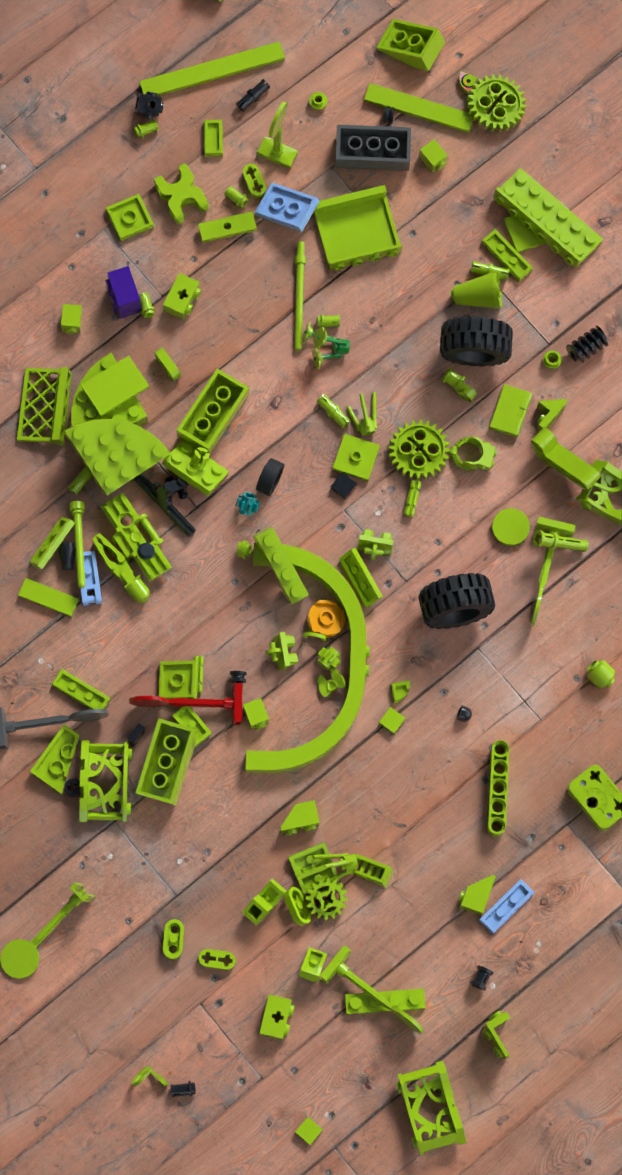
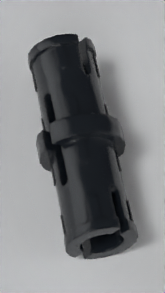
[236,79,270,112]

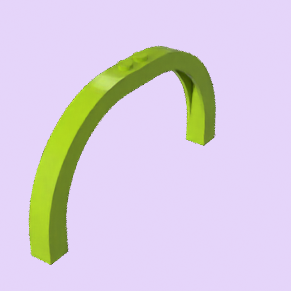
[246,543,370,774]

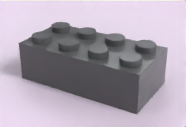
[335,125,411,171]

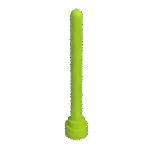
[69,501,86,589]

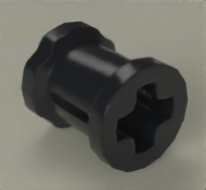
[470,965,493,991]

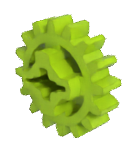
[305,876,348,920]

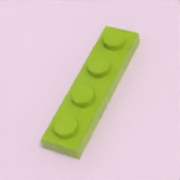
[345,988,425,1015]

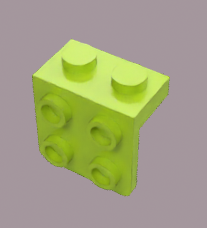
[482,1011,510,1061]

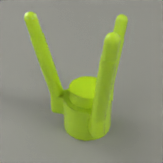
[347,392,378,436]
[313,853,358,889]

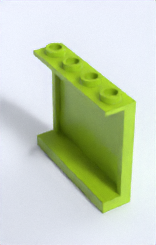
[313,185,402,270]

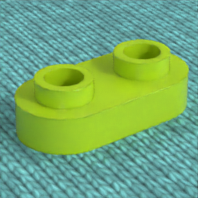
[284,887,311,926]
[163,919,184,960]

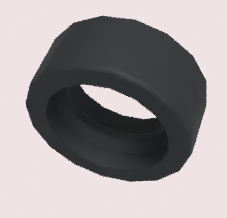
[256,458,285,496]

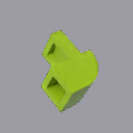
[242,878,287,926]

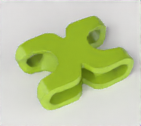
[154,163,209,225]

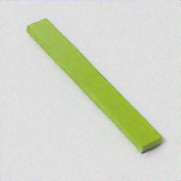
[139,41,285,97]

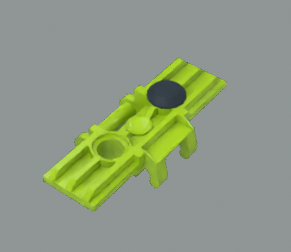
[101,493,172,582]

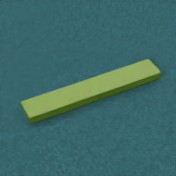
[364,83,474,133]

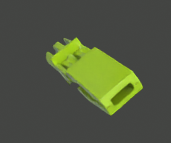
[92,534,150,603]

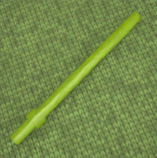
[294,241,306,351]

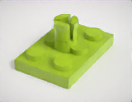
[162,440,230,496]

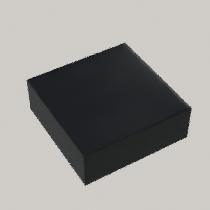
[330,472,357,499]
[128,724,145,747]

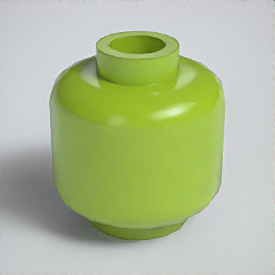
[586,660,615,688]

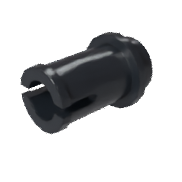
[171,1081,196,1098]

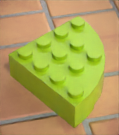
[71,352,148,426]
[63,419,171,496]

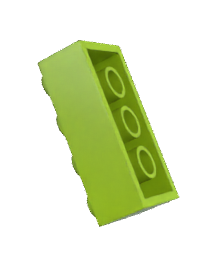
[176,369,249,455]
[136,718,199,806]

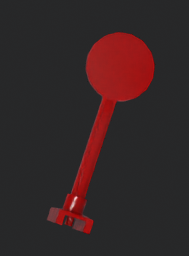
[129,683,243,725]

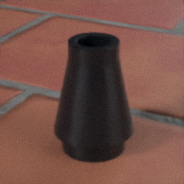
[58,542,76,570]

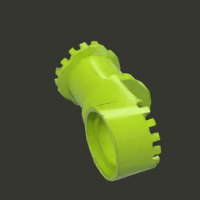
[441,368,477,402]

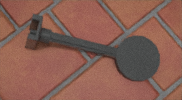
[0,707,109,749]

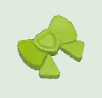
[317,669,346,697]

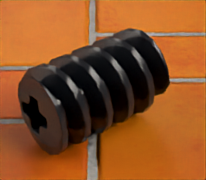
[566,325,608,363]

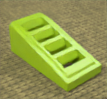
[353,854,393,888]

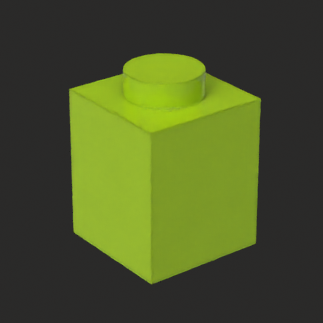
[419,139,448,173]
[61,304,83,334]
[243,698,269,730]

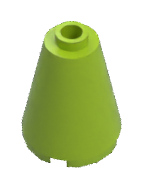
[450,272,502,309]

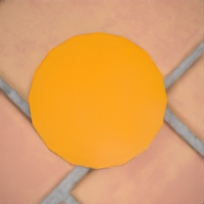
[307,599,346,638]

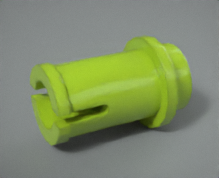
[134,119,158,138]
[224,186,249,208]
[139,293,155,318]
[316,314,340,327]

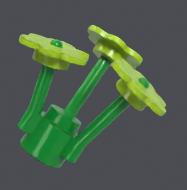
[303,322,350,370]

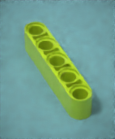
[487,740,509,837]

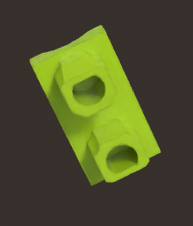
[357,529,394,561]
[265,632,298,671]

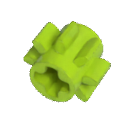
[317,646,341,670]

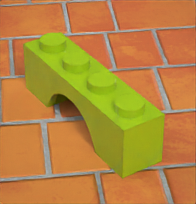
[253,527,309,604]

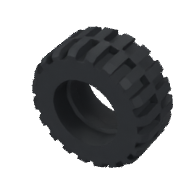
[440,316,513,367]
[418,573,495,629]

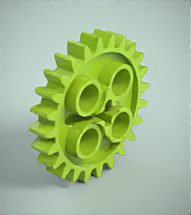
[466,74,526,132]
[388,419,450,481]

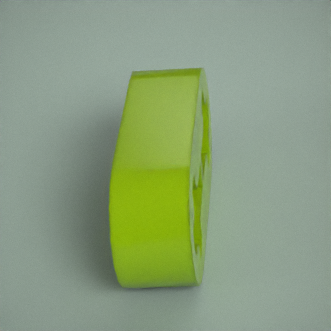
[243,164,266,199]
[154,347,182,381]
[199,949,236,970]

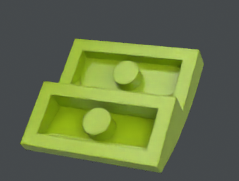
[288,842,340,895]

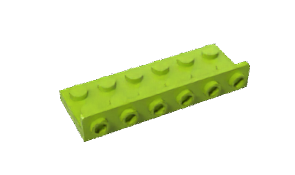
[493,168,603,269]

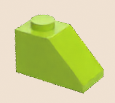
[458,875,496,916]

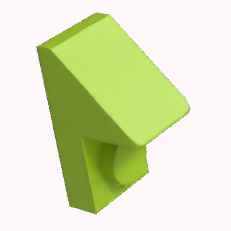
[537,399,568,432]
[299,947,327,982]

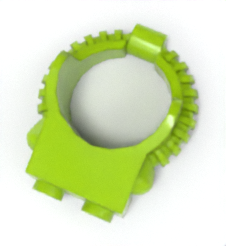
[449,436,497,471]

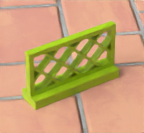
[17,367,72,445]

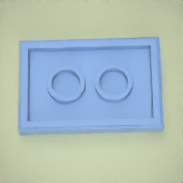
[254,183,319,232]

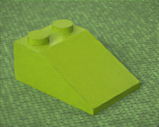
[376,19,445,71]

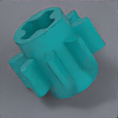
[235,492,260,516]

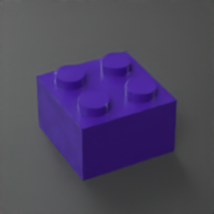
[105,266,141,319]

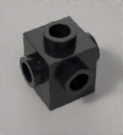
[134,92,164,120]

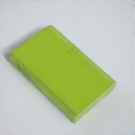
[489,384,532,437]

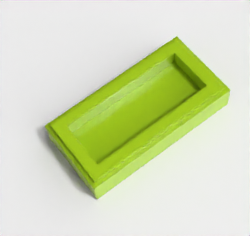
[204,120,223,157]

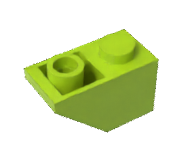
[280,800,320,836]

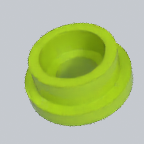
[309,92,328,110]
[543,350,562,369]
[237,540,252,559]

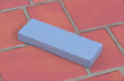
[479,879,534,934]

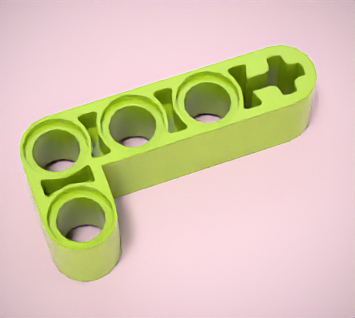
[531,427,601,491]

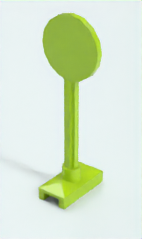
[257,101,298,169]
[530,516,576,627]
[0,882,95,979]
[320,945,424,1034]

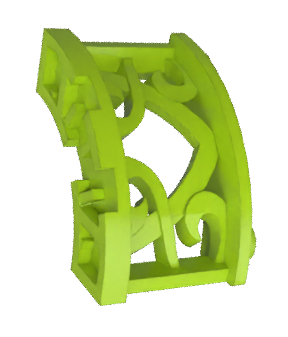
[576,460,622,526]
[79,740,132,822]
[395,1061,467,1155]

